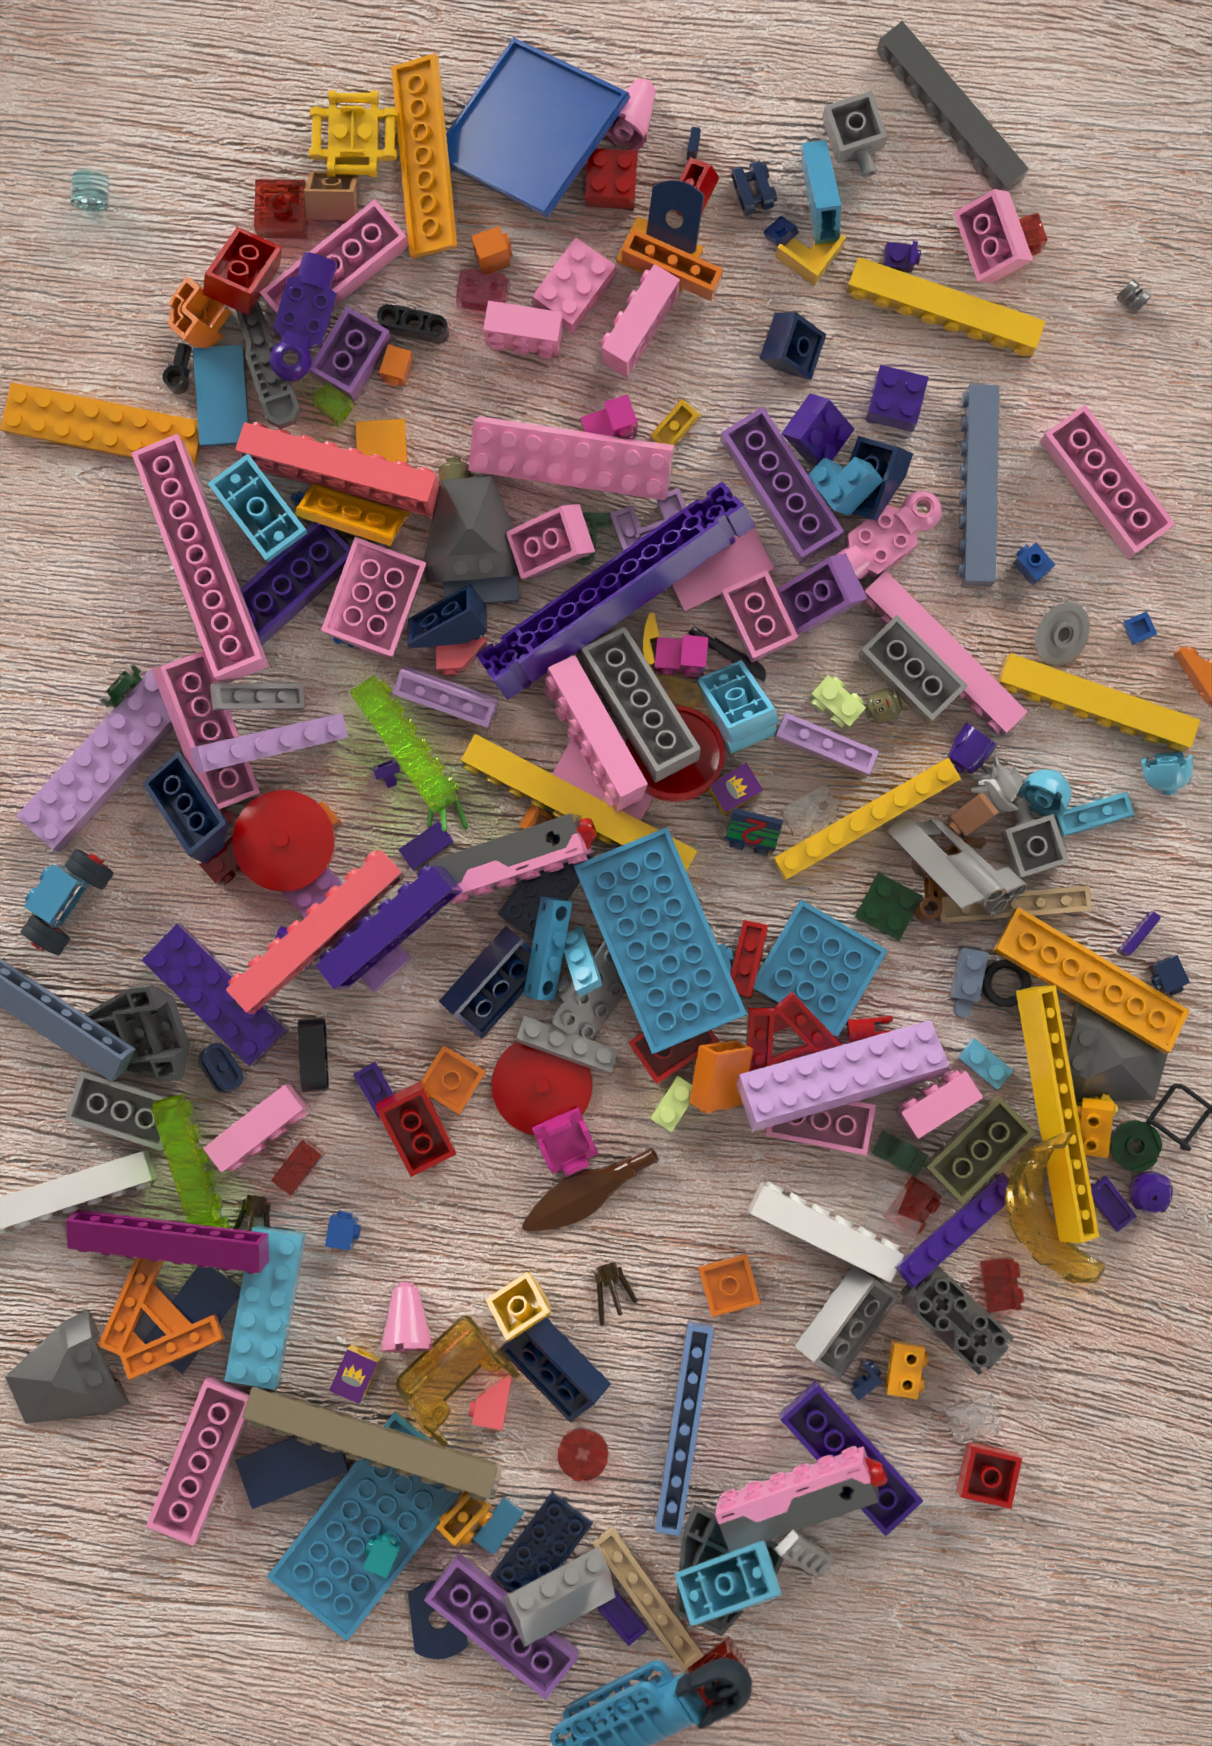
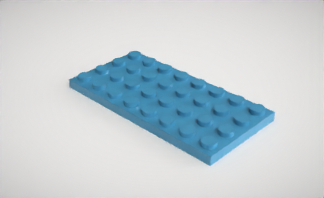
[574,827,747,1054]
[267,1411,464,1641]

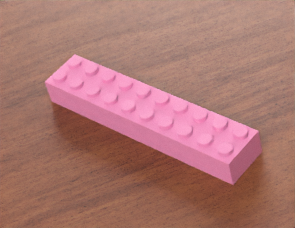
[132,434,269,683]

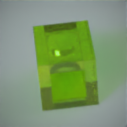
[313,383,354,426]

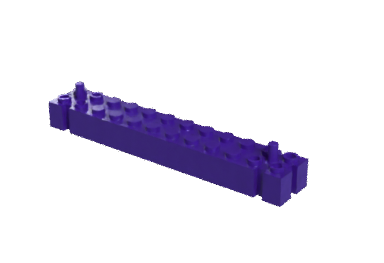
[476,482,755,700]

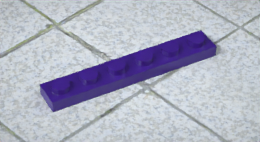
[895,1173,1019,1288]

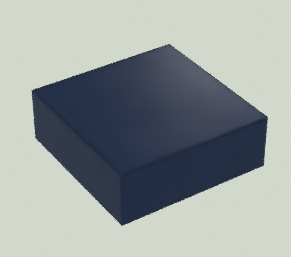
[687,127,701,160]

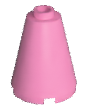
[604,79,656,150]
[381,1282,432,1353]

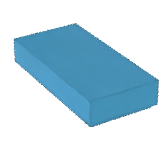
[473,1496,524,1555]

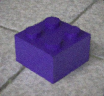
[865,365,929,432]
[781,393,855,466]

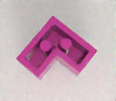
[581,394,638,439]
[654,635,708,679]

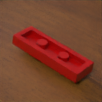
[730,920,769,999]

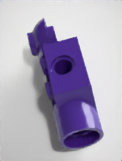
[270,252,338,381]

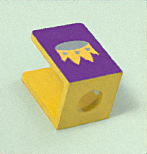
[708,762,763,815]
[330,1344,381,1404]

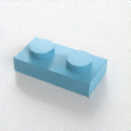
[957,1038,1013,1090]

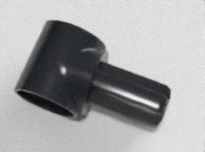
[162,344,192,394]

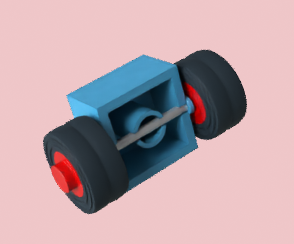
[21,849,114,956]

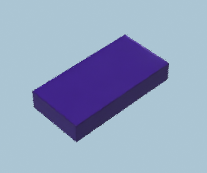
[399,821,454,871]
[1117,911,1161,956]
[1091,1175,1137,1232]
[597,1588,648,1647]

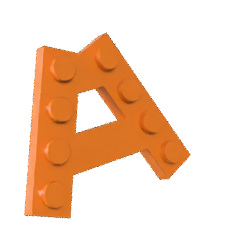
[97,1257,225,1380]

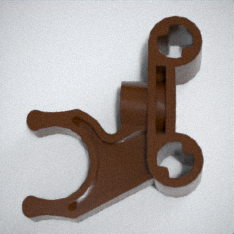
[911,837,986,925]

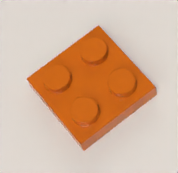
[421,1045,487,1115]
[698,1253,761,1317]

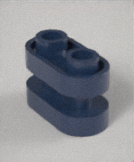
[731,160,777,217]
[198,1043,243,1094]

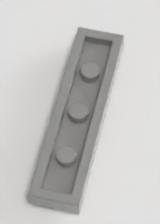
[210,683,305,710]
[515,1016,619,1076]
[775,1530,834,1577]

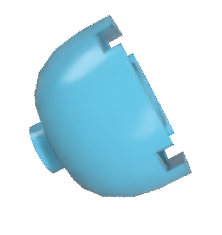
[1141,752,1193,795]
[1018,769,1071,817]

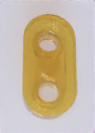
[657,674,702,708]

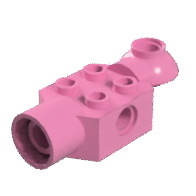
[834,491,942,580]

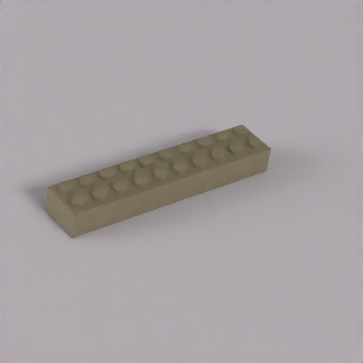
[242,1387,504,1501]

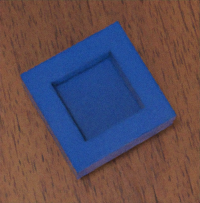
[1122,611,1157,645]

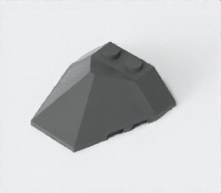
[424,476,520,582]
[84,984,189,1082]
[1067,1001,1167,1102]
[5,1310,130,1423]
[674,1504,784,1637]

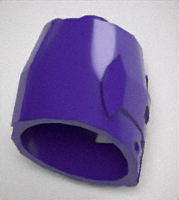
[947,722,997,774]
[1129,1171,1173,1214]

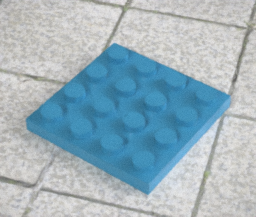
[754,899,888,1037]

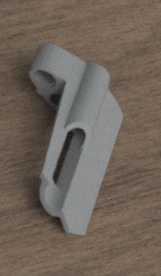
[888,818,1027,916]

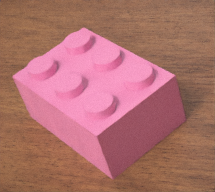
[954,189,1033,283]
[532,237,616,334]
[483,301,564,358]
[506,504,595,580]
[720,570,799,663]
[895,1069,983,1139]

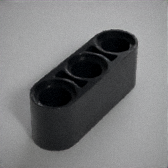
[377,304,449,344]
[298,1018,329,1092]

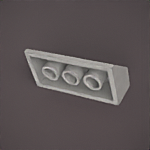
[858,615,968,725]
[795,1265,900,1379]
[502,1547,615,1647]

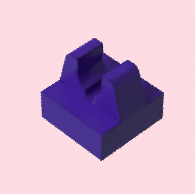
[373,758,400,788]

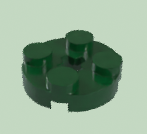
[99,664,142,708]
[1109,1120,1162,1171]

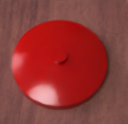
[625,705,725,802]
[232,790,335,892]
[492,1042,593,1135]

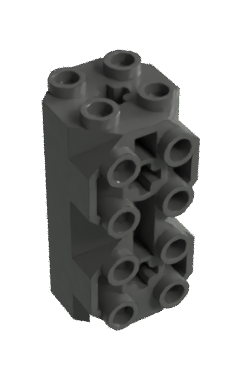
[900,1266,1014,1375]

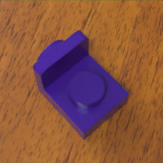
[883,241,921,273]

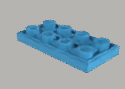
[193,345,249,447]

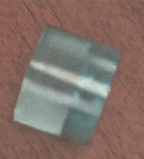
[71,170,109,211]

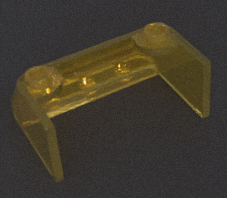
[396,1316,520,1447]

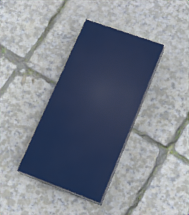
[498,835,593,938]
[144,1266,241,1374]
[235,1436,349,1509]
[491,1491,593,1592]

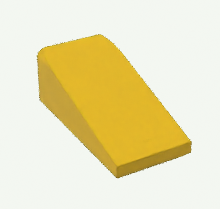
[649,399,702,445]

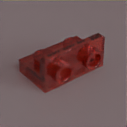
[883,1175,942,1238]
[979,1256,1024,1313]

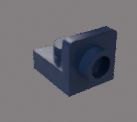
[850,1358,882,1401]

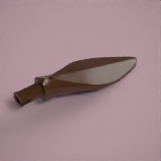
[522,1147,659,1231]

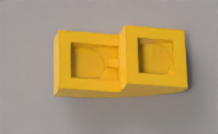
[643,613,659,668]

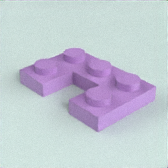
[609,488,686,551]

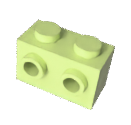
[809,675,866,731]

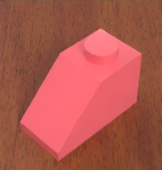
[436,637,487,676]
[468,1374,512,1430]

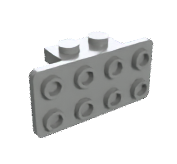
[552,941,626,1040]

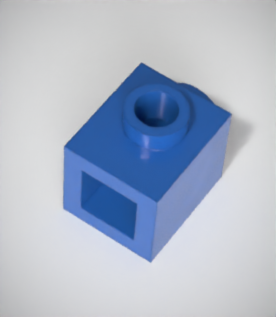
[1013,543,1056,586]
[325,1210,361,1251]

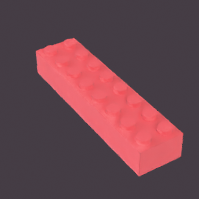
[235,422,440,518]
[226,850,405,1014]

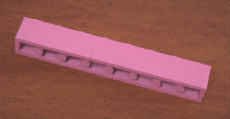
[863,570,1028,736]

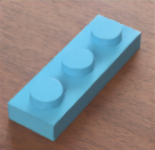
[564,926,603,996]

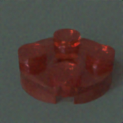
[557,1427,608,1481]

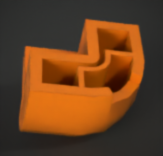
[167,276,232,348]

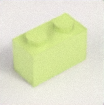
[650,1075,692,1132]

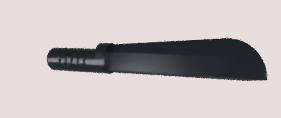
[688,626,766,681]

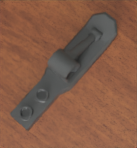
[236,300,301,429]

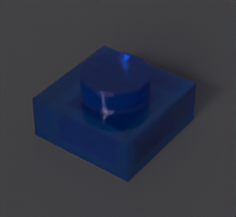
[763,216,799,246]

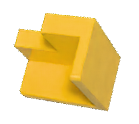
[775,235,846,286]

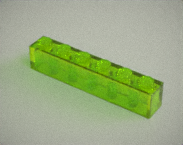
[349,675,460,815]
[151,1093,230,1229]

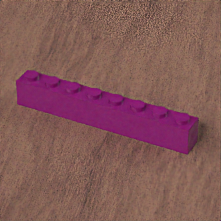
[66,1210,269,1274]

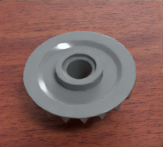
[1033,601,1090,666]

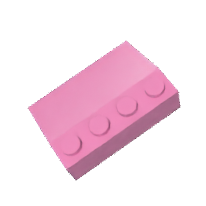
[321,537,426,661]

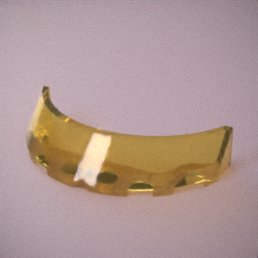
[1005,1130,1105,1283]

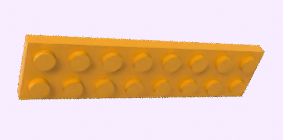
[391,53,458,259]
[0,382,200,467]
[993,907,1190,1054]

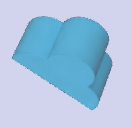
[207,454,308,563]
[696,660,778,754]
[674,1541,782,1626]

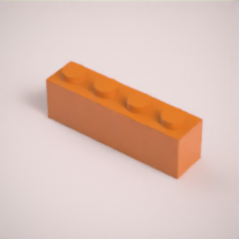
[622,228,723,301]

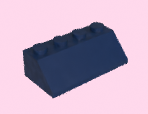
[142,751,229,864]
[439,926,532,1039]
[499,1317,611,1422]

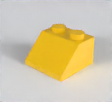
[485,1272,551,1342]

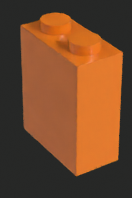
[689,1040,753,1114]

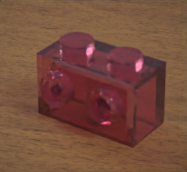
[456,269,510,312]

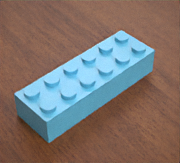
[224,1225,307,1390]

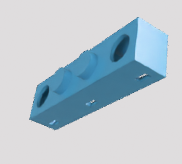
[523,897,572,1001]

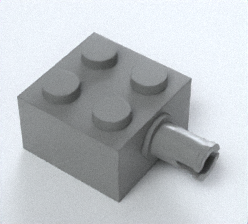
[822,91,887,178]
[1000,797,1069,878]

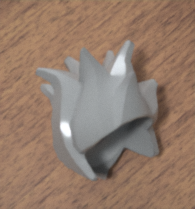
[970,757,1022,815]

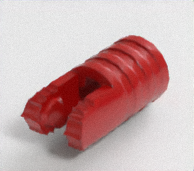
[847,1016,893,1042]

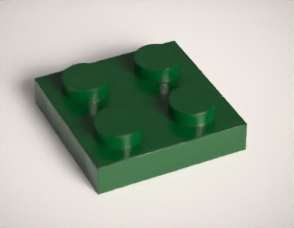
[854,873,923,941]

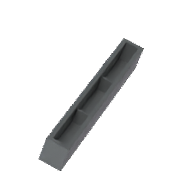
[877,21,1029,191]

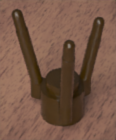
[233,1195,271,1231]
[594,1262,637,1326]

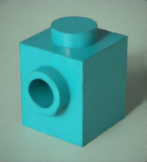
[363,1533,401,1579]

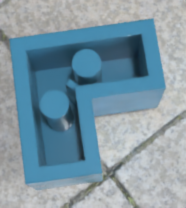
[808,457,884,516]

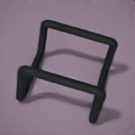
[1146,1083,1212,1151]

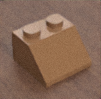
[304,171,359,223]

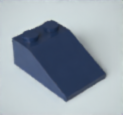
[849,436,914,521]
[407,584,487,648]

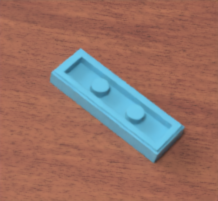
[1055,792,1135,837]

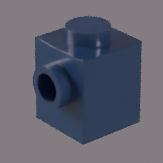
[1149,955,1190,996]

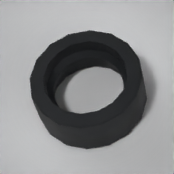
[982,959,1031,1007]

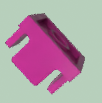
[532,1107,599,1176]

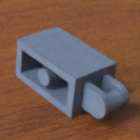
[949,947,989,1018]

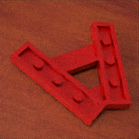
[743,991,842,1107]

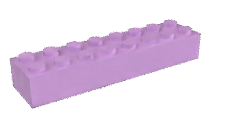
[16,667,174,852]
[736,1020,949,1131]

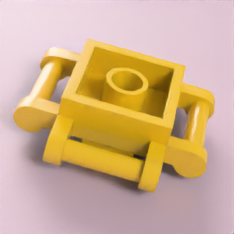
[309,90,398,178]

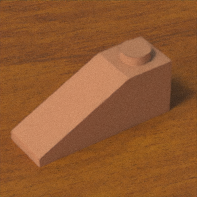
[947,792,999,838]

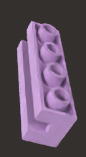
[393,665,499,728]
[774,713,879,778]

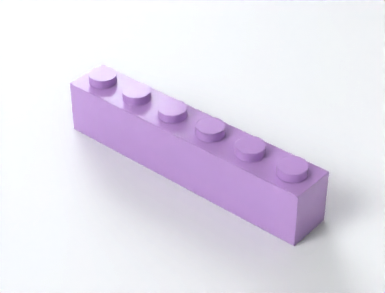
[191,713,348,773]

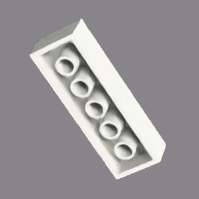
[748,1181,904,1283]

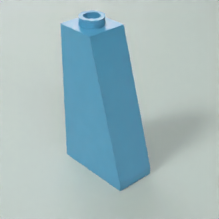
[801,140,841,244]

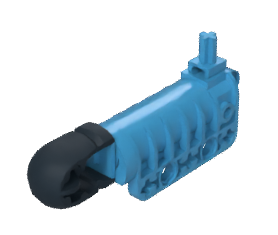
[550,1658,752,1746]

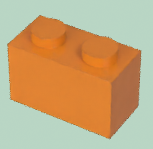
[471,226,513,276]

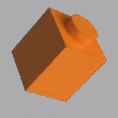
[379,344,414,387]

